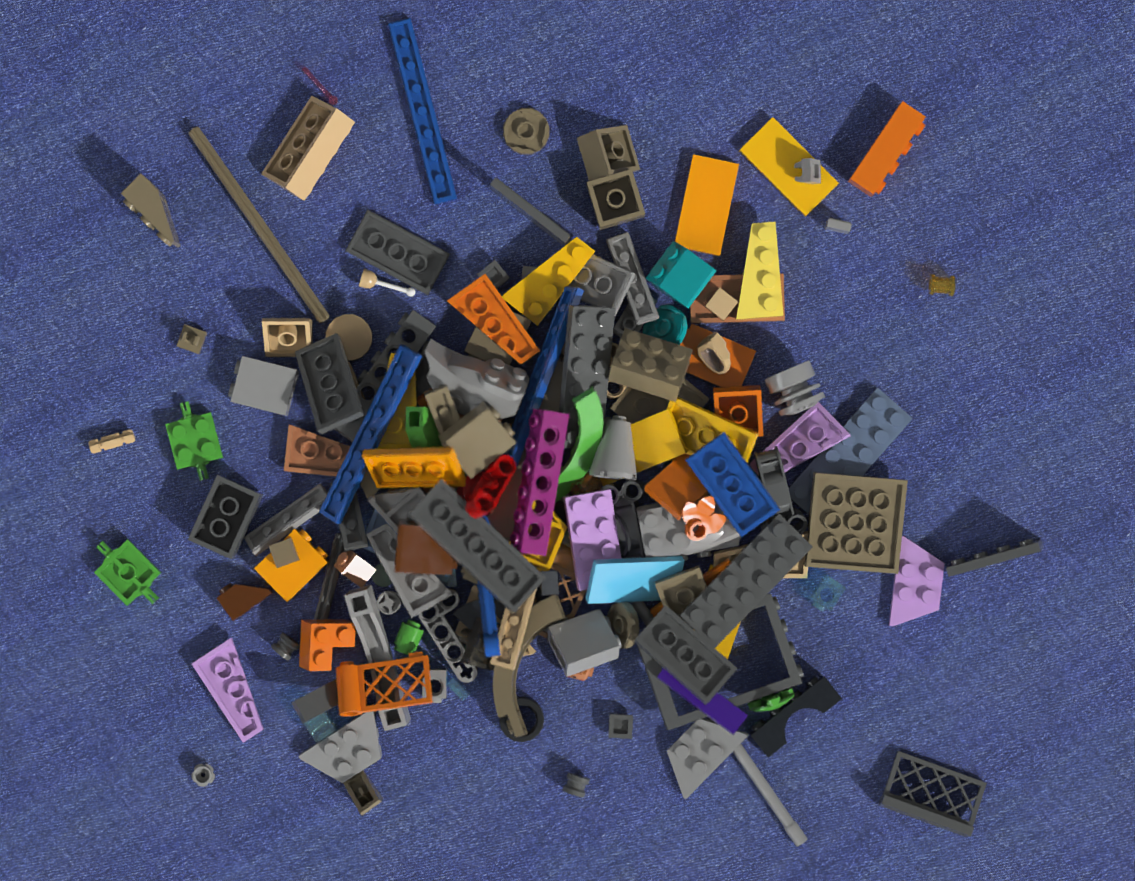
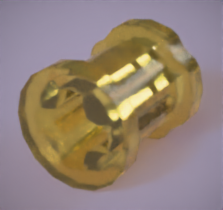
[929,274,955,297]

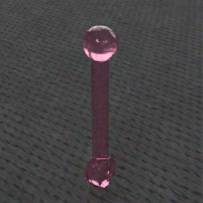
[302,67,338,105]

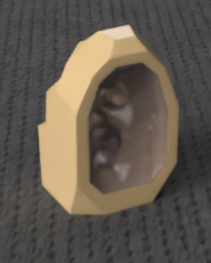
[696,332,731,374]

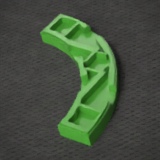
[555,387,603,503]

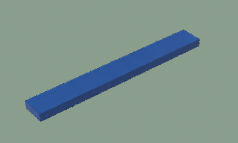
[388,18,457,205]
[501,286,584,467]
[319,344,422,524]

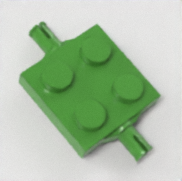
[165,401,223,481]
[94,539,162,606]

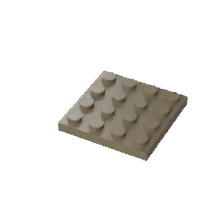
[804,472,908,574]

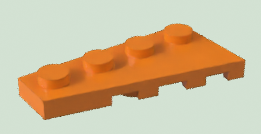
[447,274,540,365]

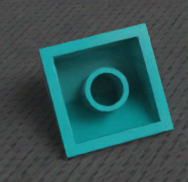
[645,241,716,309]

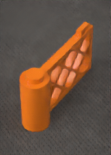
[335,652,433,717]

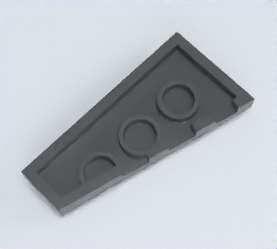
[946,538,1044,577]

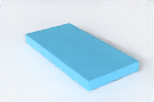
[586,556,685,604]

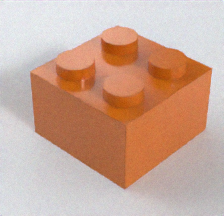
[713,385,763,437]

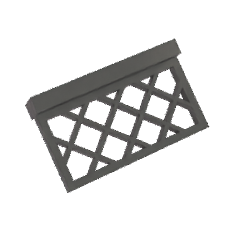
[878,751,987,837]

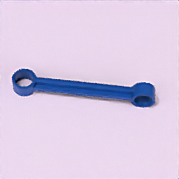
[477,515,500,657]

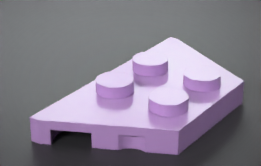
[888,536,945,626]

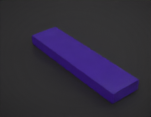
[656,668,748,735]

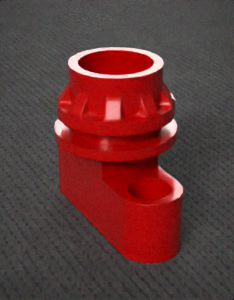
[457,455,516,518]

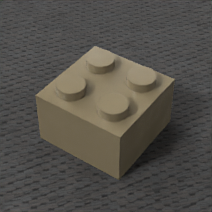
[586,169,645,230]

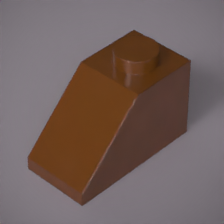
[216,583,274,621]

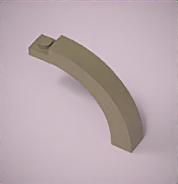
[493,595,566,737]

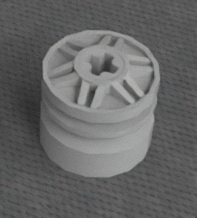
[764,360,825,417]

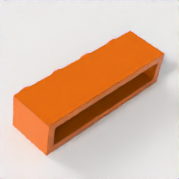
[848,101,926,197]

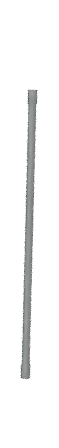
[560,494,808,847]

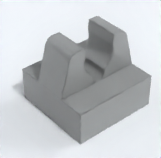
[794,158,821,184]

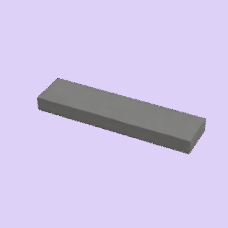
[606,232,659,326]
[244,483,328,556]

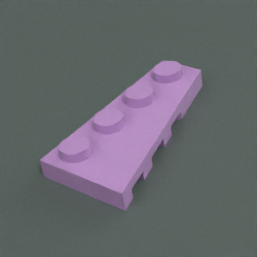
[749,402,850,476]
[192,638,264,743]

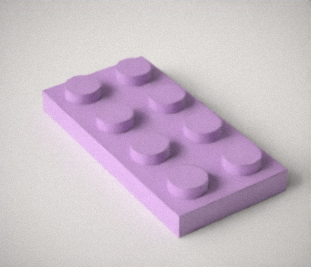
[563,489,621,591]

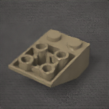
[121,173,181,248]

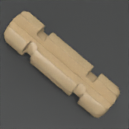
[88,429,135,454]

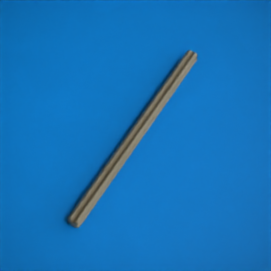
[189,126,330,323]

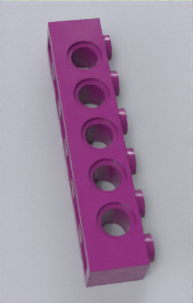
[510,408,569,556]

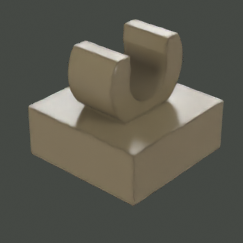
[177,324,207,355]

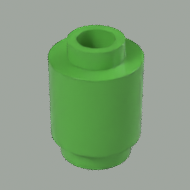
[394,619,424,655]

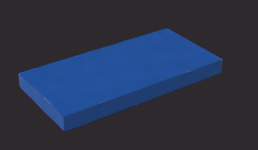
[685,432,780,537]

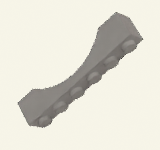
[344,585,411,731]

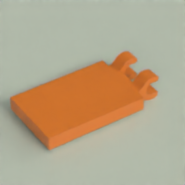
[679,324,756,387]
[644,453,709,520]

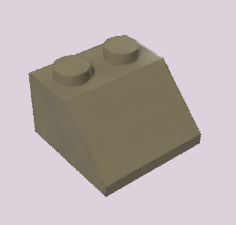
[577,125,640,181]

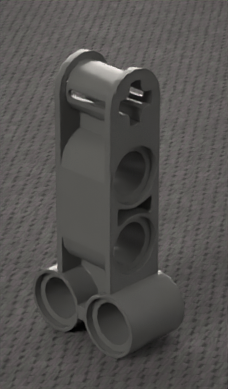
[754,446,808,534]
[600,479,646,558]

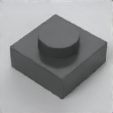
[477,260,510,289]
[608,713,633,739]

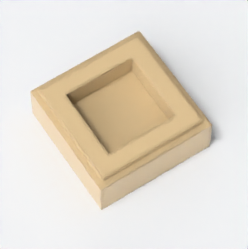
[705,288,738,321]

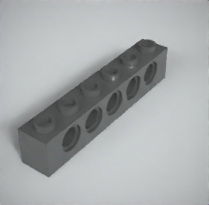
[334,310,436,443]

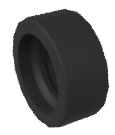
[499,696,544,742]

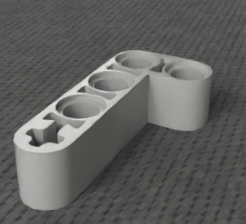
[418,588,478,683]

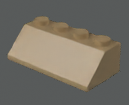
[261,96,355,201]

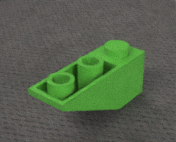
[406,407,443,448]

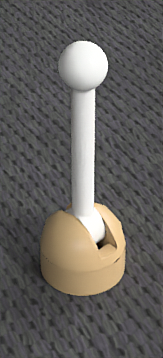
[359,269,416,297]

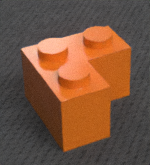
[299,619,356,671]

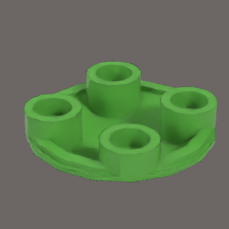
[748,687,794,712]

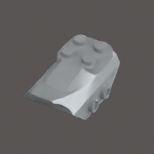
[424,339,529,420]
[636,494,741,560]

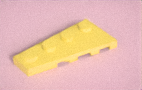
[736,222,783,320]

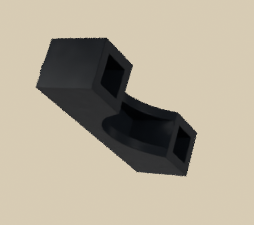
[749,675,842,758]

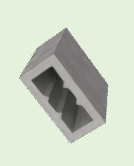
[228,356,299,416]
[547,609,621,677]

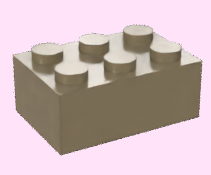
[608,328,693,402]

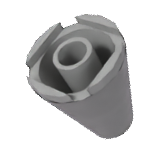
[589,416,637,481]

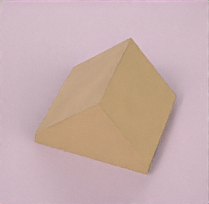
[262,318,313,357]

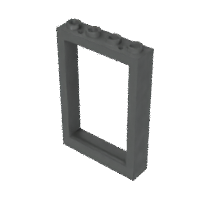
[637,593,804,730]

